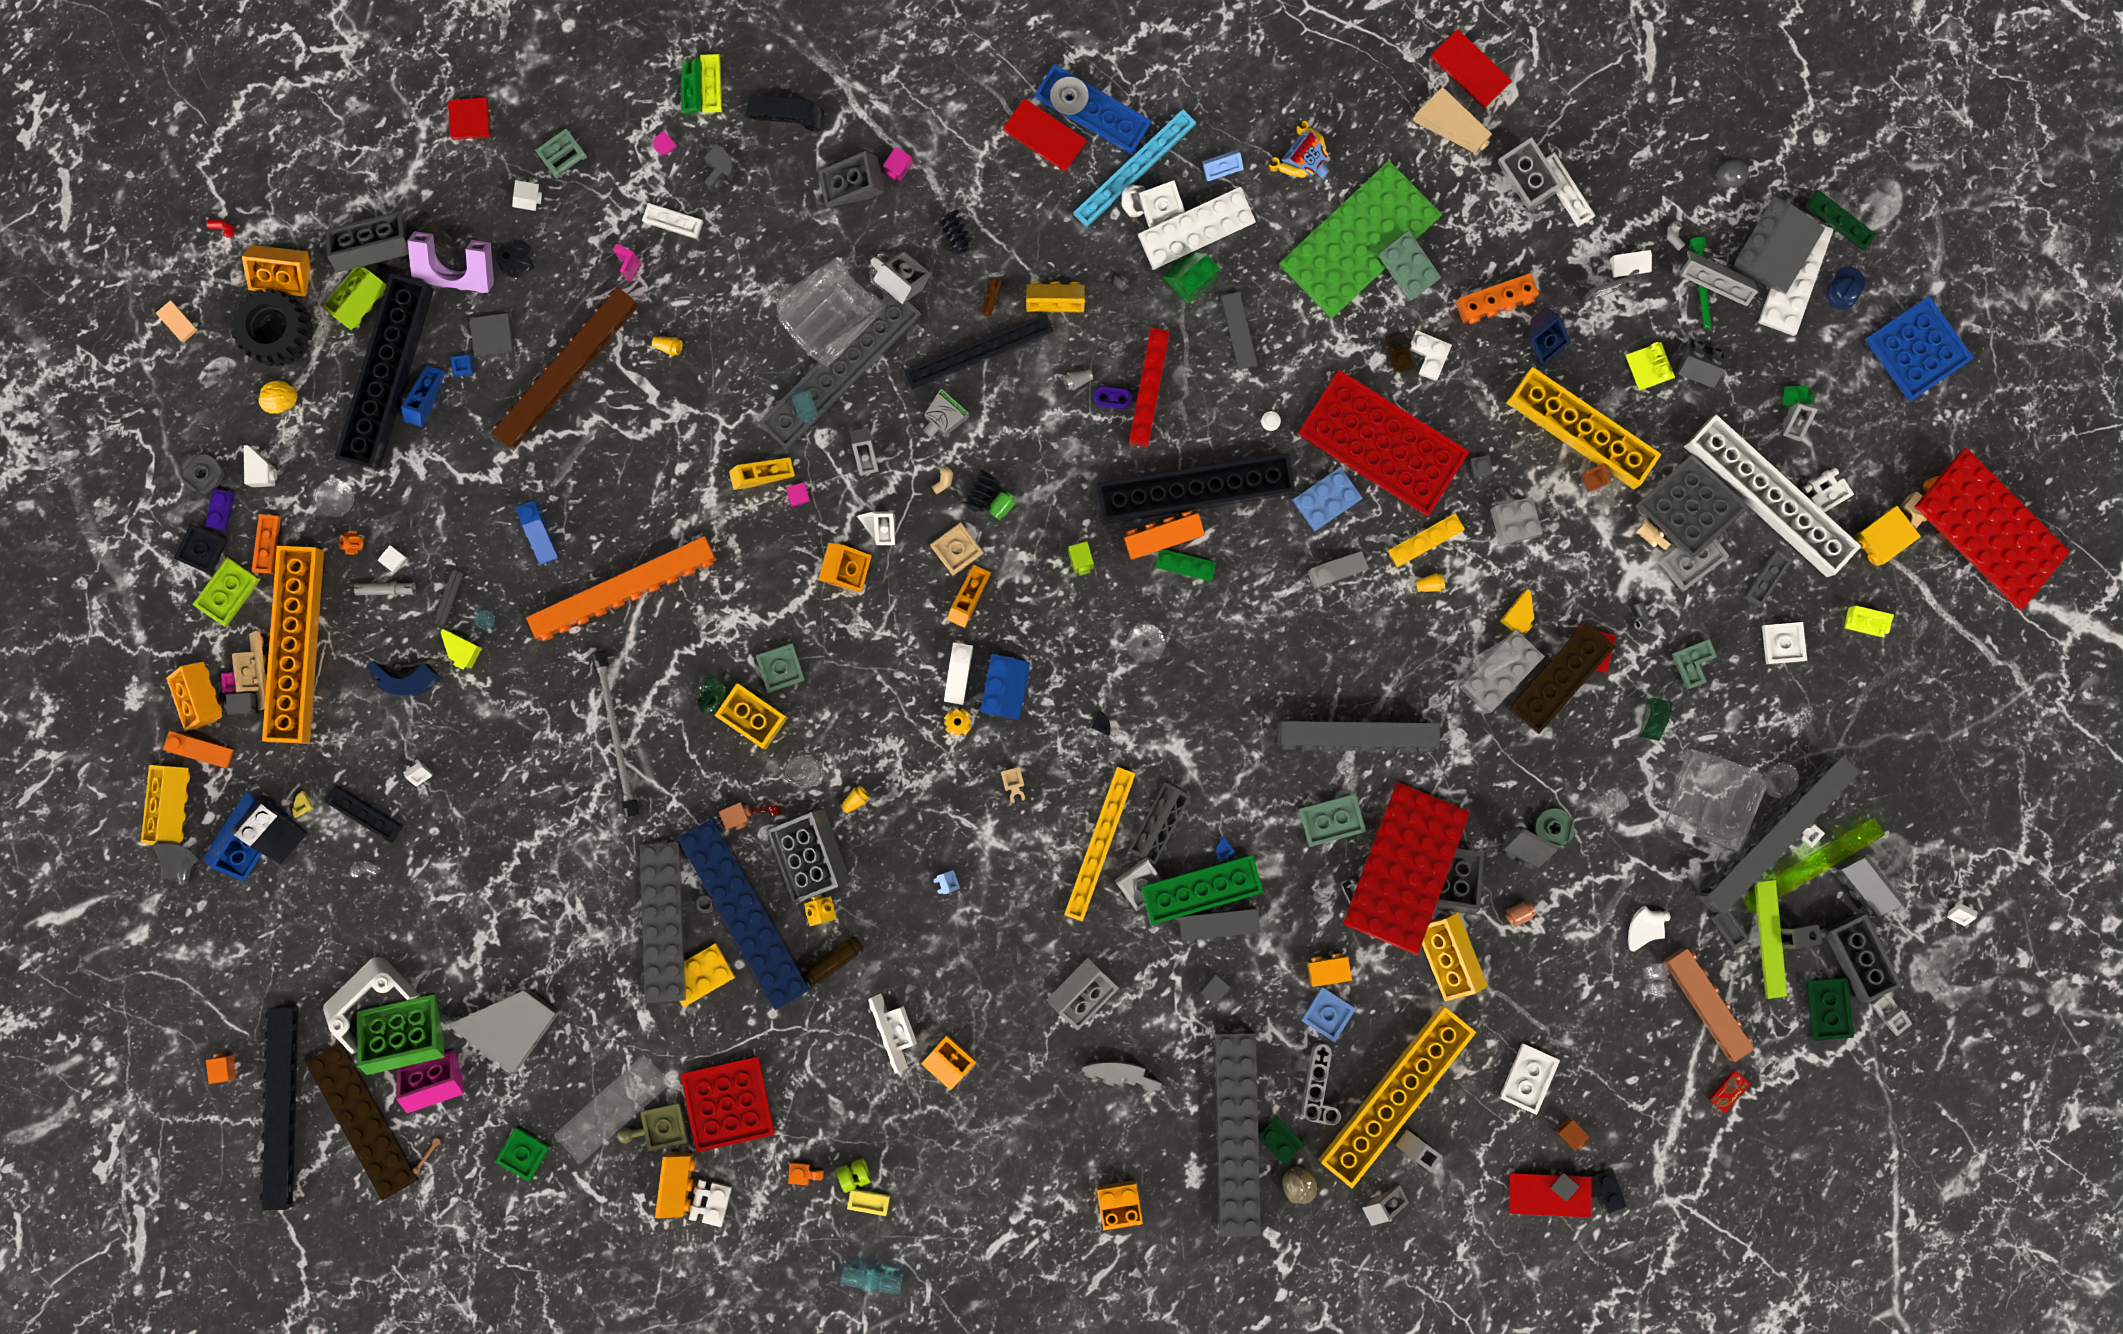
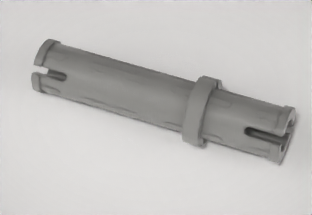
[354,581,416,597]

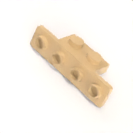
[232,631,267,710]

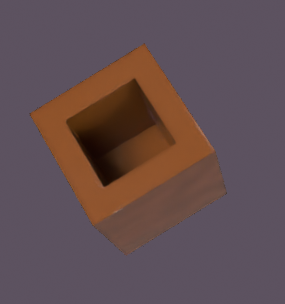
[1554,1117,1590,1151]

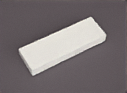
[642,203,703,239]

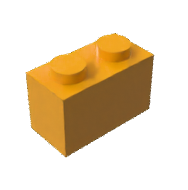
[1307,953,1352,987]

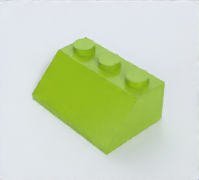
[322,266,387,330]

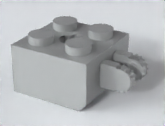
[871,252,931,304]

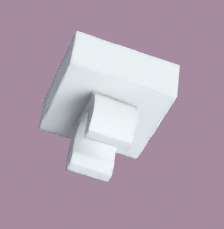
[403,760,433,787]
[1947,900,1978,926]

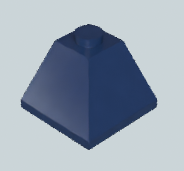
[1528,307,1571,366]

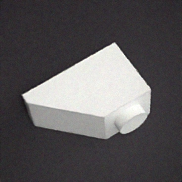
[244,445,277,487]

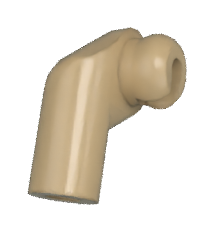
[931,466,953,495]

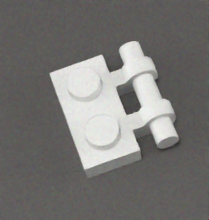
[1802,468,1854,512]
[689,1179,732,1227]

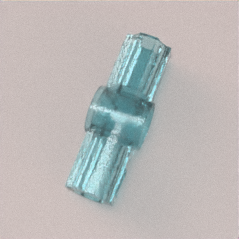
[840,1266,902,1295]

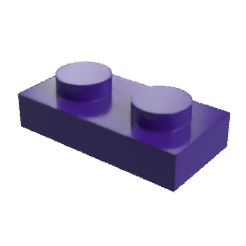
[205,489,235,531]

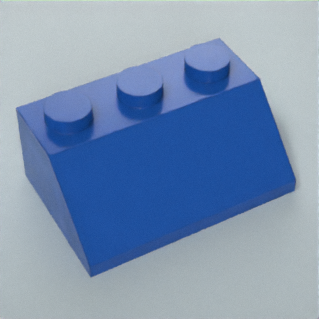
[980,654,1030,720]

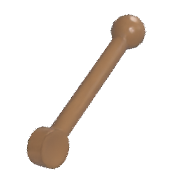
[412,1138,441,1174]

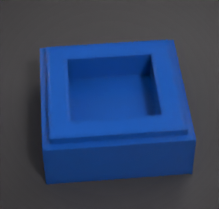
[451,354,474,377]

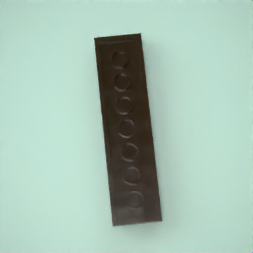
[305,1042,419,1201]

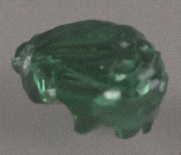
[696,678,728,715]

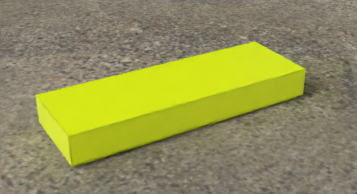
[700,54,722,113]

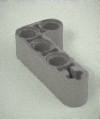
[1301,1042,1341,1125]

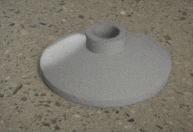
[1050,77,1089,115]

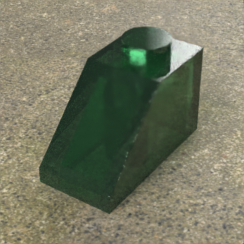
[1639,698,1673,741]

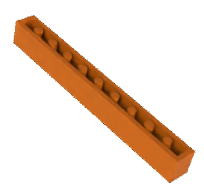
[526,536,717,642]

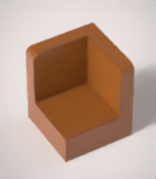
[1581,464,1612,492]

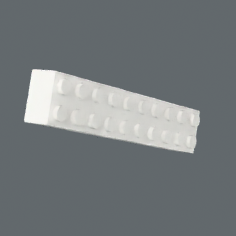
[1683,415,1861,577]

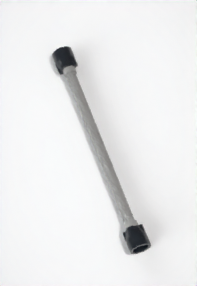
[591,651,640,818]

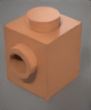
[719,802,752,830]

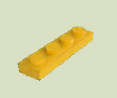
[1387,513,1465,568]

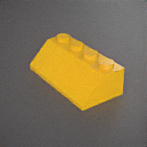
[141,765,190,845]
[1422,912,1488,1001]

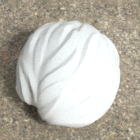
[1121,184,1146,217]

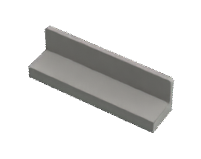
[1680,251,1758,306]

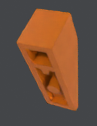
[162,731,234,768]

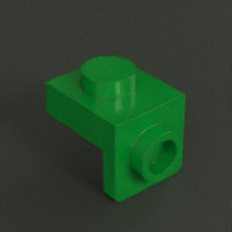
[1783,386,1815,407]

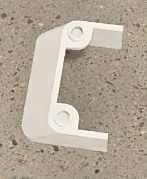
[323,957,420,1054]

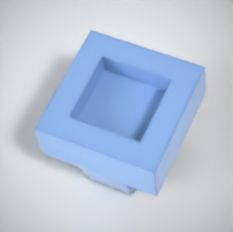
[934,870,960,894]

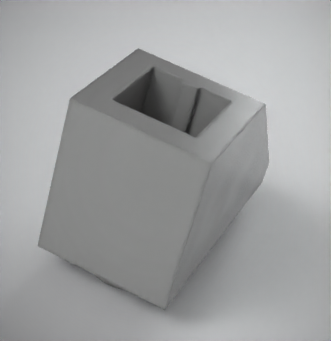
[1395,1129,1443,1173]

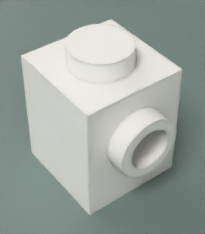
[512,180,542,211]

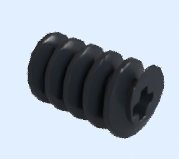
[939,210,975,254]
[961,469,1000,512]

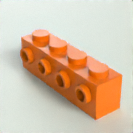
[1455,273,1539,324]
[1123,510,1205,560]

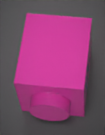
[883,147,913,182]

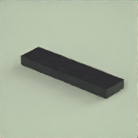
[325,786,403,843]

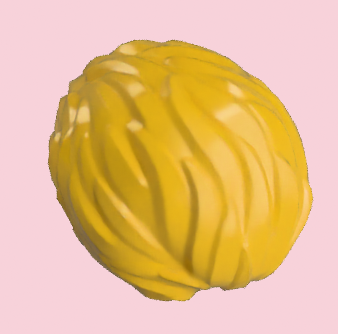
[259,380,298,414]

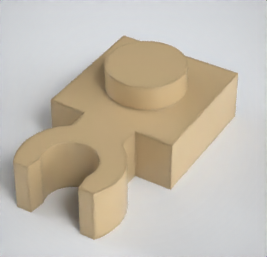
[1001,767,1025,803]

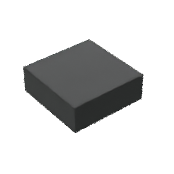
[1550,1172,1579,1202]

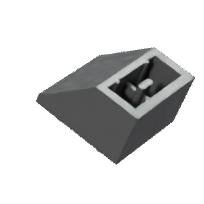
[1678,337,1725,388]

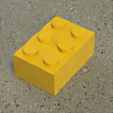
[715,683,788,750]

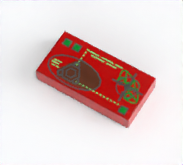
[1709,1070,1751,1113]

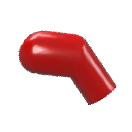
[207,219,236,238]

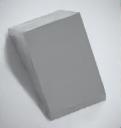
[1783,402,1818,441]

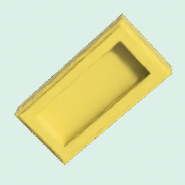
[847,1189,890,1216]

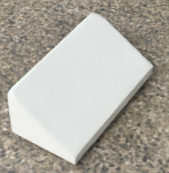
[1610,250,1652,278]

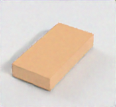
[156,300,198,343]

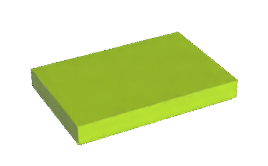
[193,557,261,627]

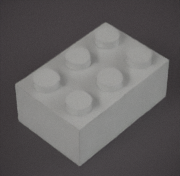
[1498,137,1563,211]

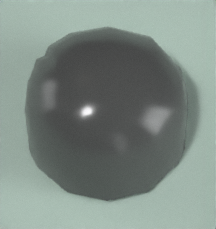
[1717,159,1749,188]

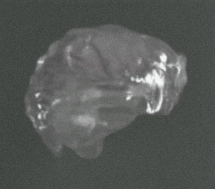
[785,755,822,788]
[1764,762,1799,799]

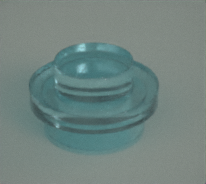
[475,610,495,630]

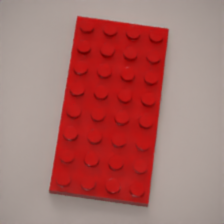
[1297,370,1470,517]
[1914,448,2070,610]
[1342,782,1470,955]

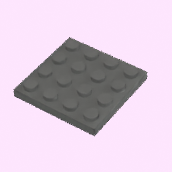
[1636,454,1749,560]

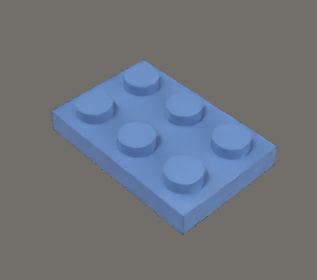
[1292,467,1363,532]

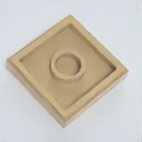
[930,522,984,576]

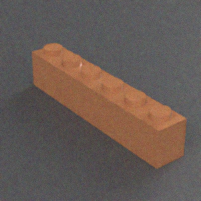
[1663,948,1754,1062]

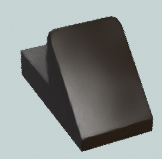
[1385,332,1414,374]

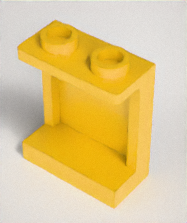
[1854,506,1921,566]

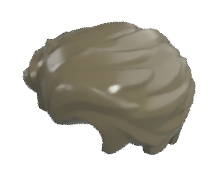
[1282,1166,1317,1204]

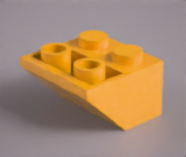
[921,1034,977,1090]
[1096,1180,1143,1231]

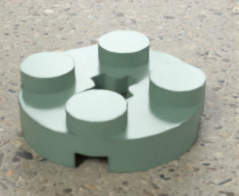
[1534,809,1575,847]

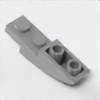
[1081,1061,1162,1092]

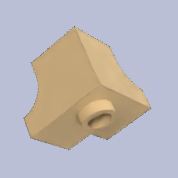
[1899,491,1927,529]

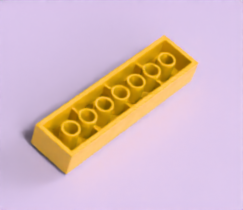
[1506,367,1661,489]

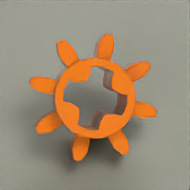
[339,531,363,555]

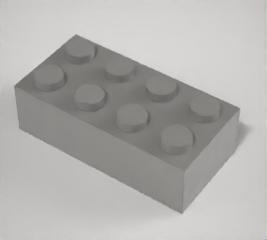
[1459,630,1545,714]

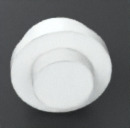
[1261,411,1281,431]

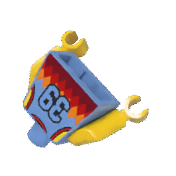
[1269,121,1329,178]

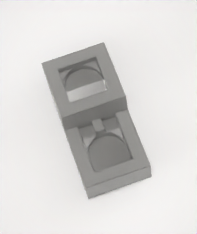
[1869,993,1912,1036]

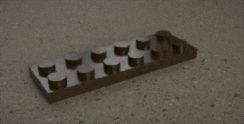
[1508,621,1616,734]

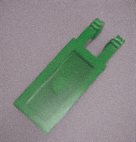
[681,58,702,115]

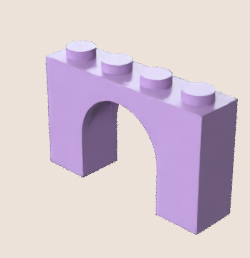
[408,231,494,293]

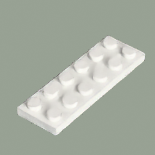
[1138,187,1256,270]
[1758,224,1834,336]

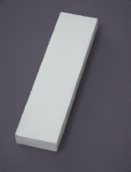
[1546,152,1595,227]

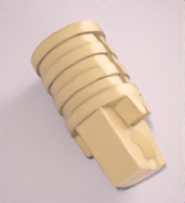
[1635,519,1671,550]

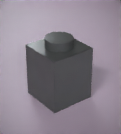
[224,693,258,715]
[1199,973,1231,1006]

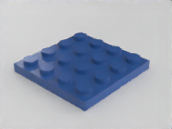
[1864,296,1974,402]

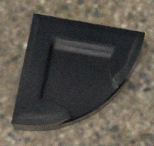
[1091,710,1111,736]

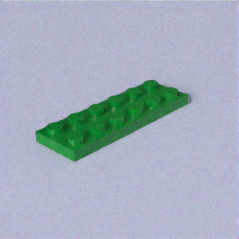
[1140,855,1263,925]

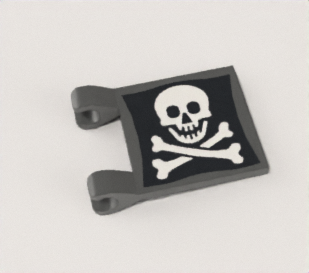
[1582,269,1642,302]

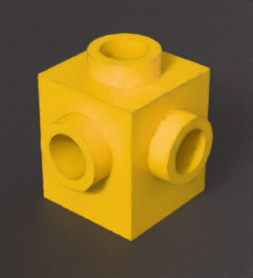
[944,708,972,736]
[804,895,837,926]

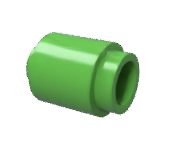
[988,491,1016,520]

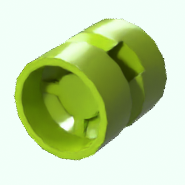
[836,1158,872,1193]

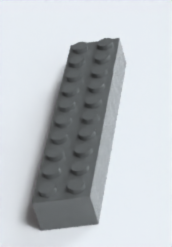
[1696,756,1860,913]
[1214,1031,1261,1237]

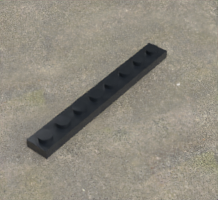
[904,313,1054,389]

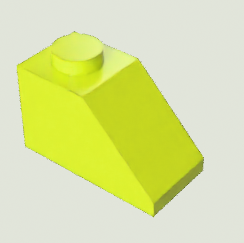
[441,629,482,670]

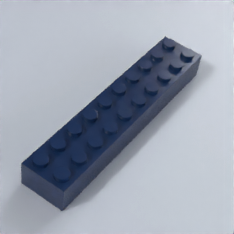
[677,818,812,1010]

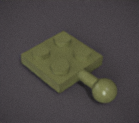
[617,1102,689,1151]

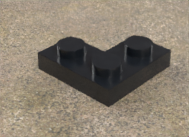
[1589,1168,1627,1214]

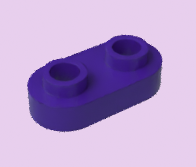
[1094,387,1132,410]

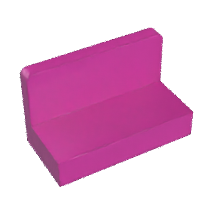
[613,244,641,282]

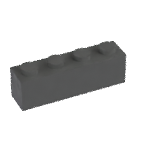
[1179,908,1261,944]

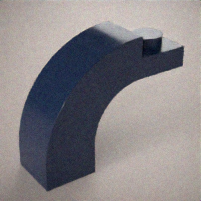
[367,661,443,697]

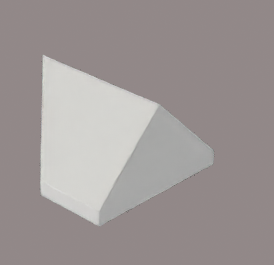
[857,511,895,545]

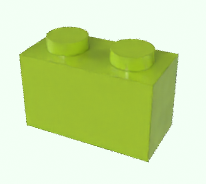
[1068,541,1094,576]

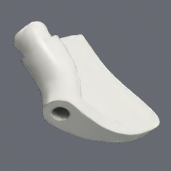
[1628,906,1670,951]

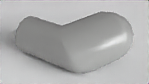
[1667,221,1686,251]

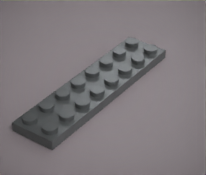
[640,842,686,1003]

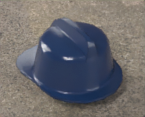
[1827,267,1865,310]

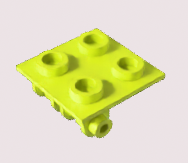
[1625,342,1675,391]

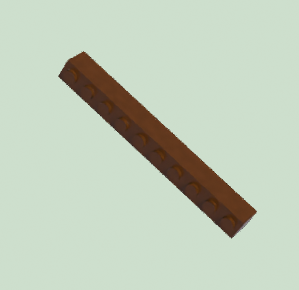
[492,287,639,451]

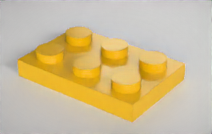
[680,943,736,1008]

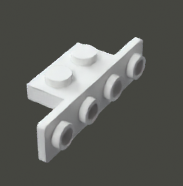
[869,994,917,1073]

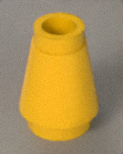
[652,336,683,356]
[1416,573,1445,592]
[840,786,870,814]

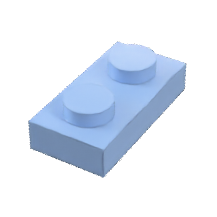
[1202,150,1244,181]

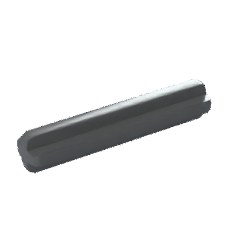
[434,570,463,626]

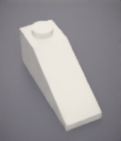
[944,642,973,705]

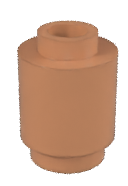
[1505,901,1536,927]

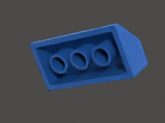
[203,791,287,881]

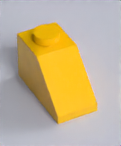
[1500,589,1534,634]

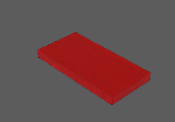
[1430,29,1512,109]
[1003,98,1087,173]
[1510,1172,1591,1218]

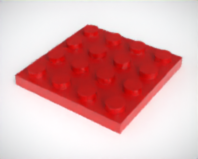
[680,1056,775,1153]

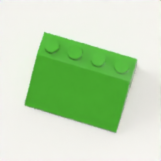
[357,994,445,1075]

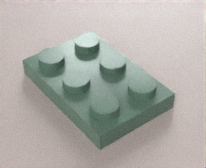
[1377,231,1441,301]
[1298,794,1366,847]

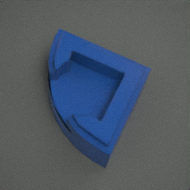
[1216,836,1236,863]

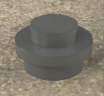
[1112,274,1130,291]
[696,893,715,913]

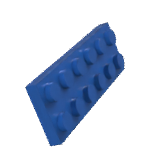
[1034,64,1152,155]

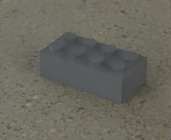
[326,211,410,273]
[1826,913,1903,1003]

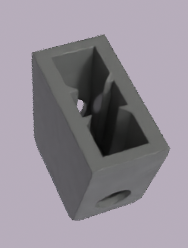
[1780,924,1827,949]

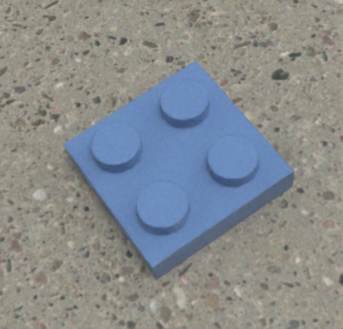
[1301,987,1356,1042]

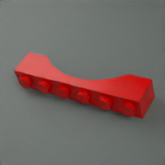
[1129,328,1170,448]

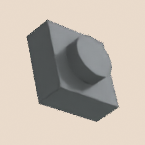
[1469,455,1494,479]

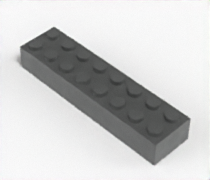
[1277,721,1440,752]

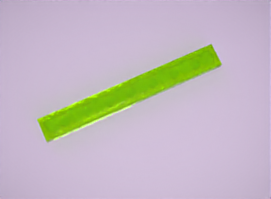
[1741,818,1885,914]

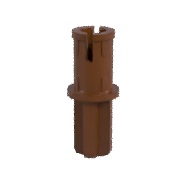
[981,278,1003,317]

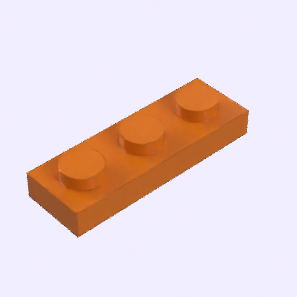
[251,514,281,574]

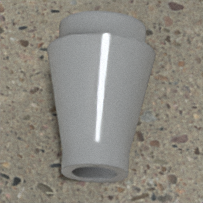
[1063,369,1093,391]

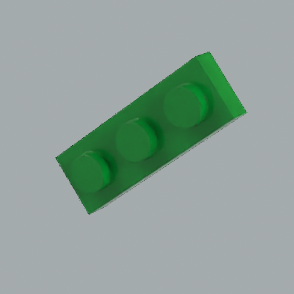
[1155,549,1216,582]

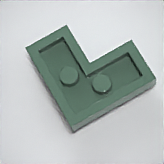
[1672,639,1717,690]

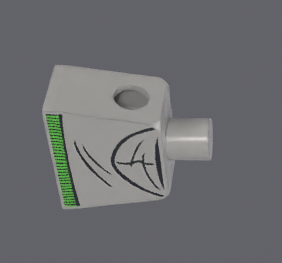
[923,389,969,438]

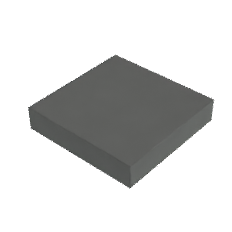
[470,313,514,357]

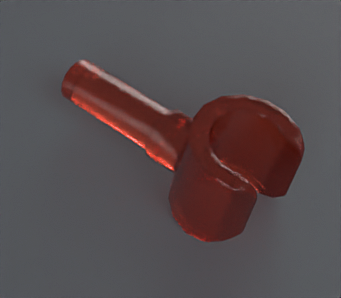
[752,805,780,817]

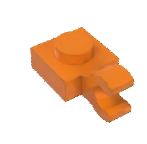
[788,1162,824,1185]

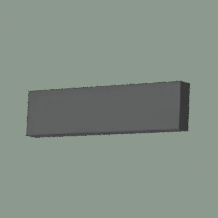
[1221,292,1257,371]

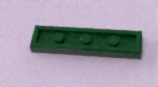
[1804,190,1876,251]

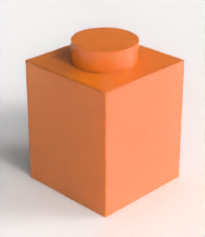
[206,1052,236,1084]

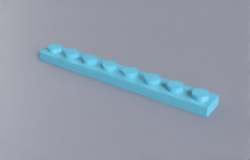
[1073,109,1196,228]

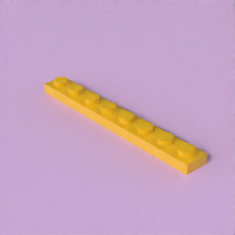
[1064,767,1136,922]

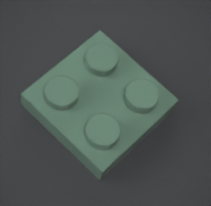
[756,643,805,693]

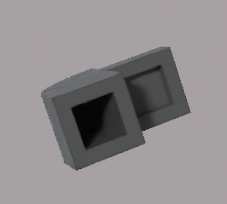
[704,143,735,193]

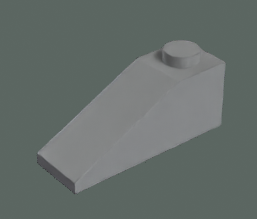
[1308,551,1369,590]

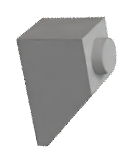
[850,428,879,475]
[1362,1185,1409,1226]

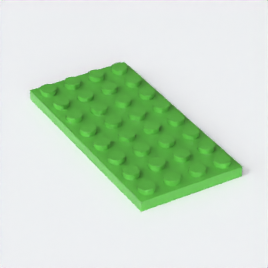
[1279,161,1442,319]

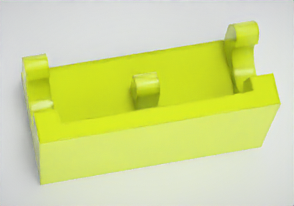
[1844,606,1894,637]

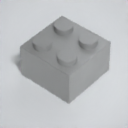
[1490,497,1543,547]

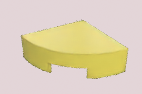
[292,791,314,818]

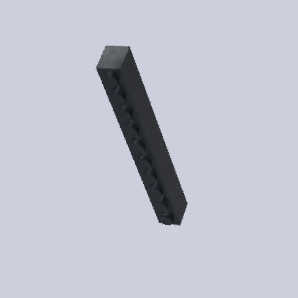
[260,1006,299,1210]

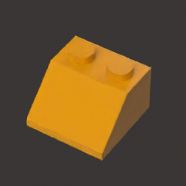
[818,543,872,593]

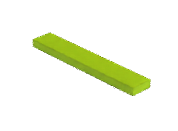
[1754,879,1787,999]

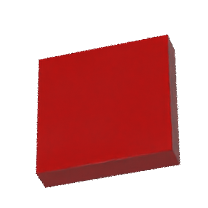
[448,97,491,140]

